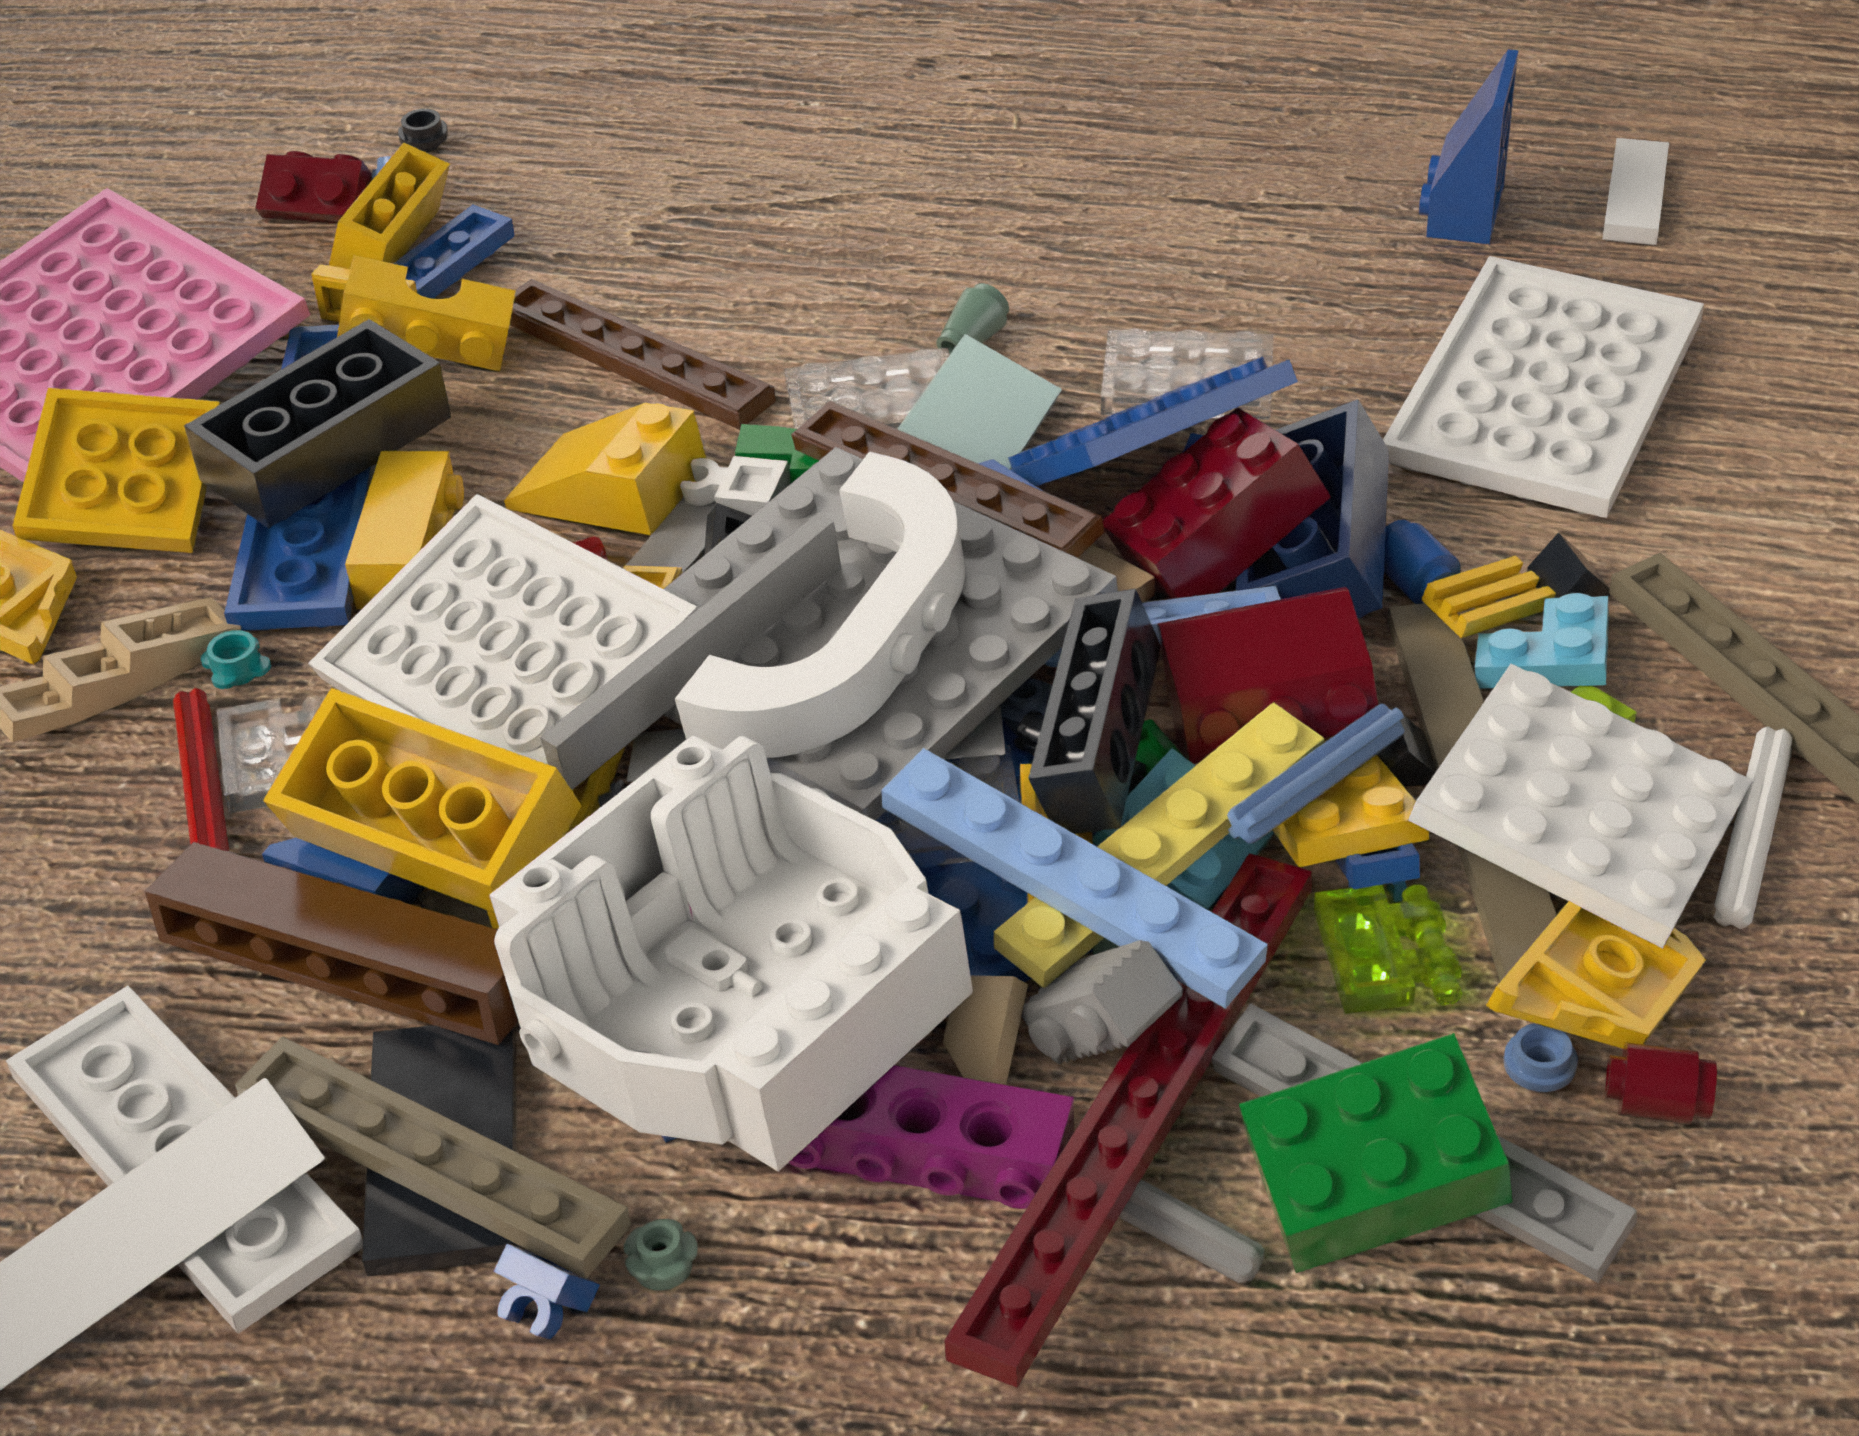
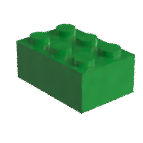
[1239,1033,1513,1273]

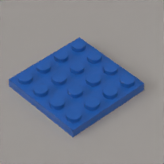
[1008,357,1298,486]

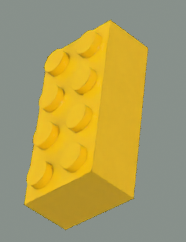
[263,688,582,913]

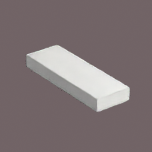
[1602,138,1669,245]

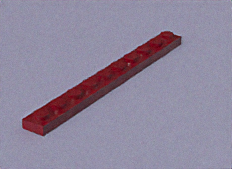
[944,853,1312,1388]

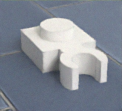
[680,456,791,516]

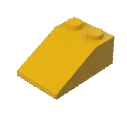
[504,403,707,535]

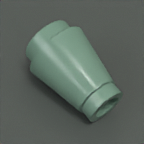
[936,283,1009,358]

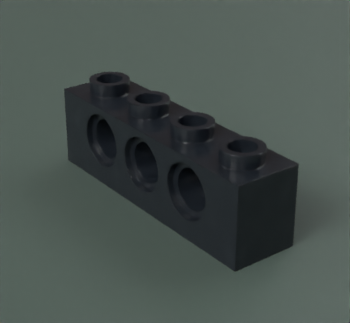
[1028,588,1161,834]

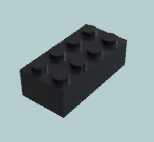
[184,319,451,529]

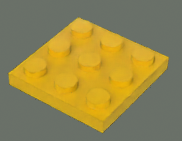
[12,388,220,553]

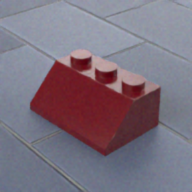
[1157,587,1378,764]

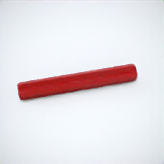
[173,688,229,851]

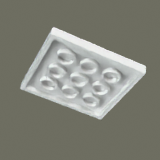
[1408,664,1753,949]

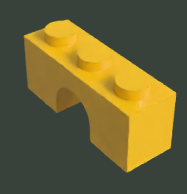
[337,255,516,371]

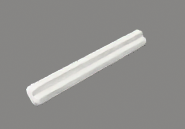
[1714,726,1793,929]

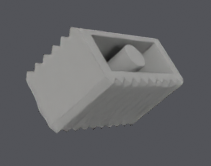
[1021,940,1182,1064]

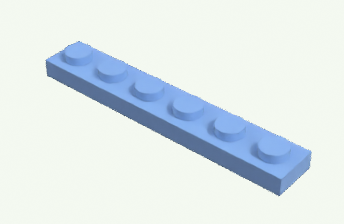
[881,748,1267,1009]

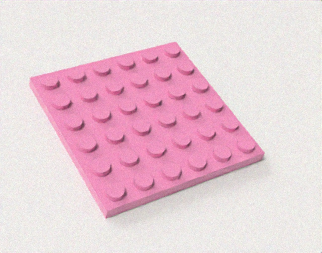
[0,188,310,483]

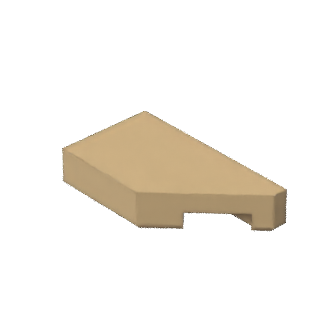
[943,976,1028,1085]

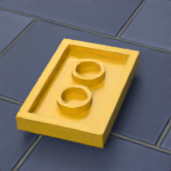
[1272,737,1429,867]

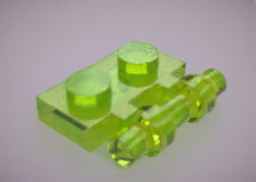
[1314,885,1463,1014]

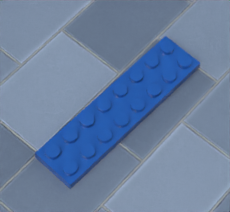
[224,324,377,631]

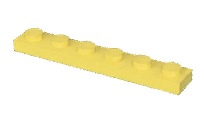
[994,702,1324,988]

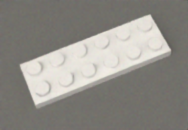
[6,986,363,1334]

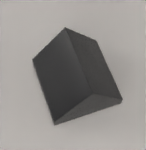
[1527,532,1610,598]
[1377,707,1437,787]

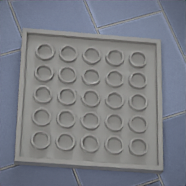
[664,447,1118,820]

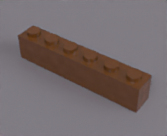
[144,842,518,1045]

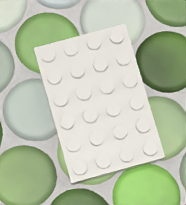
[1383,256,1704,518]
[308,494,698,764]

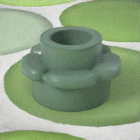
[624,1219,698,1291]

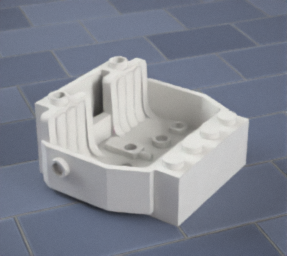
[490,735,973,1172]

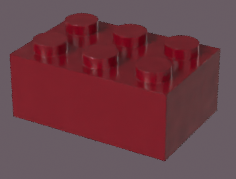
[1103,407,1331,599]

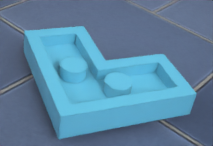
[1475,593,1609,689]

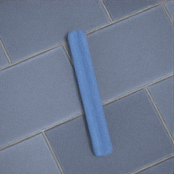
[1227,704,1404,844]

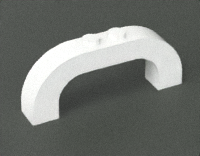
[675,452,965,758]

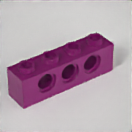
[788,1065,1075,1209]

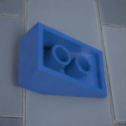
[1419,49,1519,245]

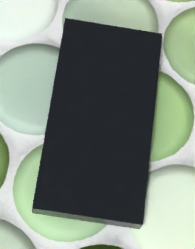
[362,1025,517,1276]

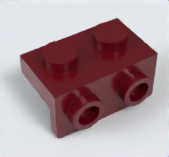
[255,151,372,223]

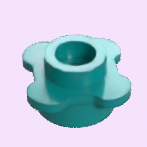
[200,630,271,689]

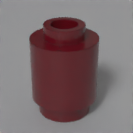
[1605,1042,1717,1124]

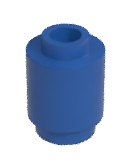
[1384,520,1461,604]

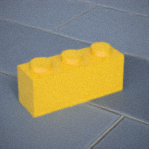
[329,142,450,269]
[345,451,464,609]

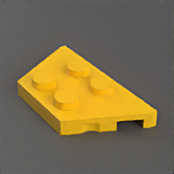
[0,530,77,665]
[1486,901,1706,1049]

